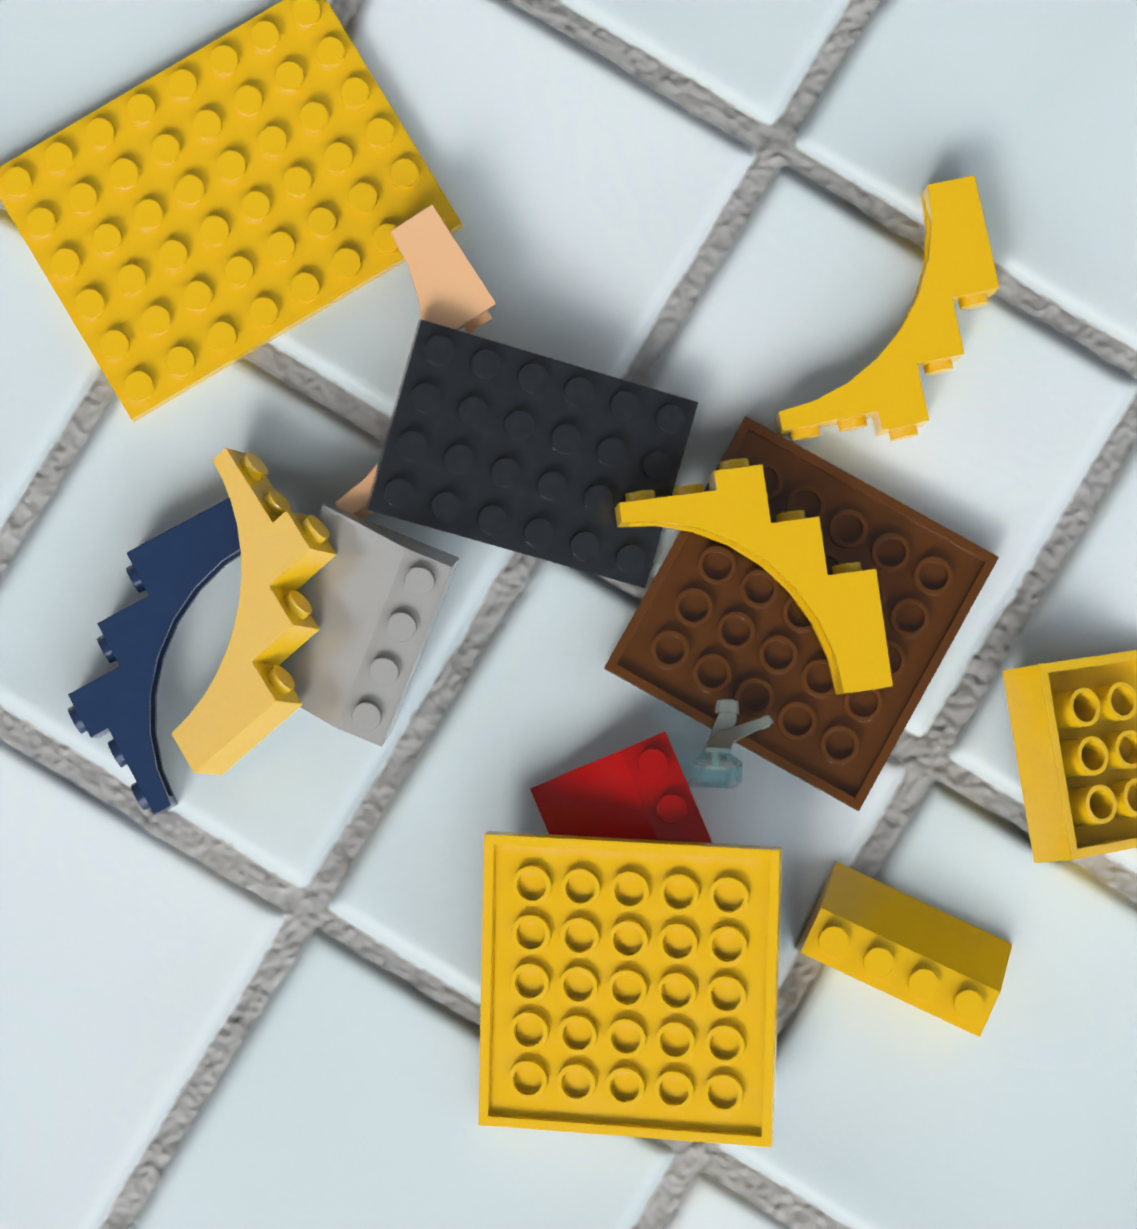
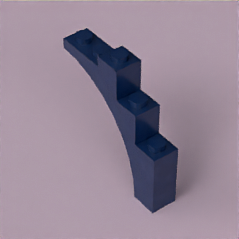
[68,498,241,815]

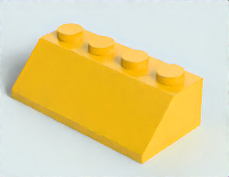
[795,861,1012,1037]

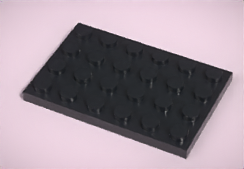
[365,319,698,588]

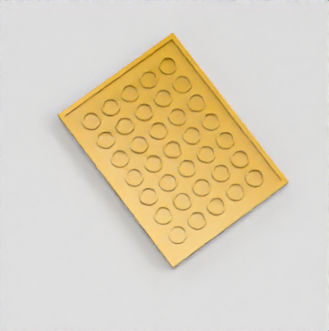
[0,0,463,422]

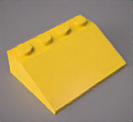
[1002,650,1137,863]

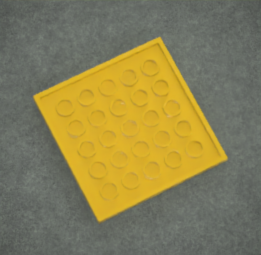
[478,831,782,1147]

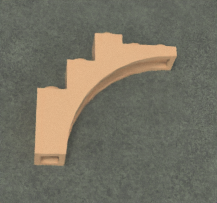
[335,205,496,519]

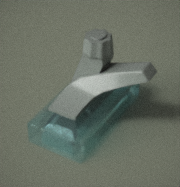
[687,699,774,789]

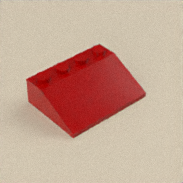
[530,732,712,843]

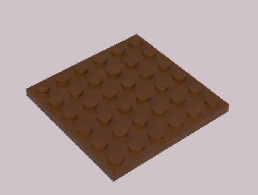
[604,416,999,811]

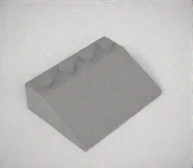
[279,503,460,747]

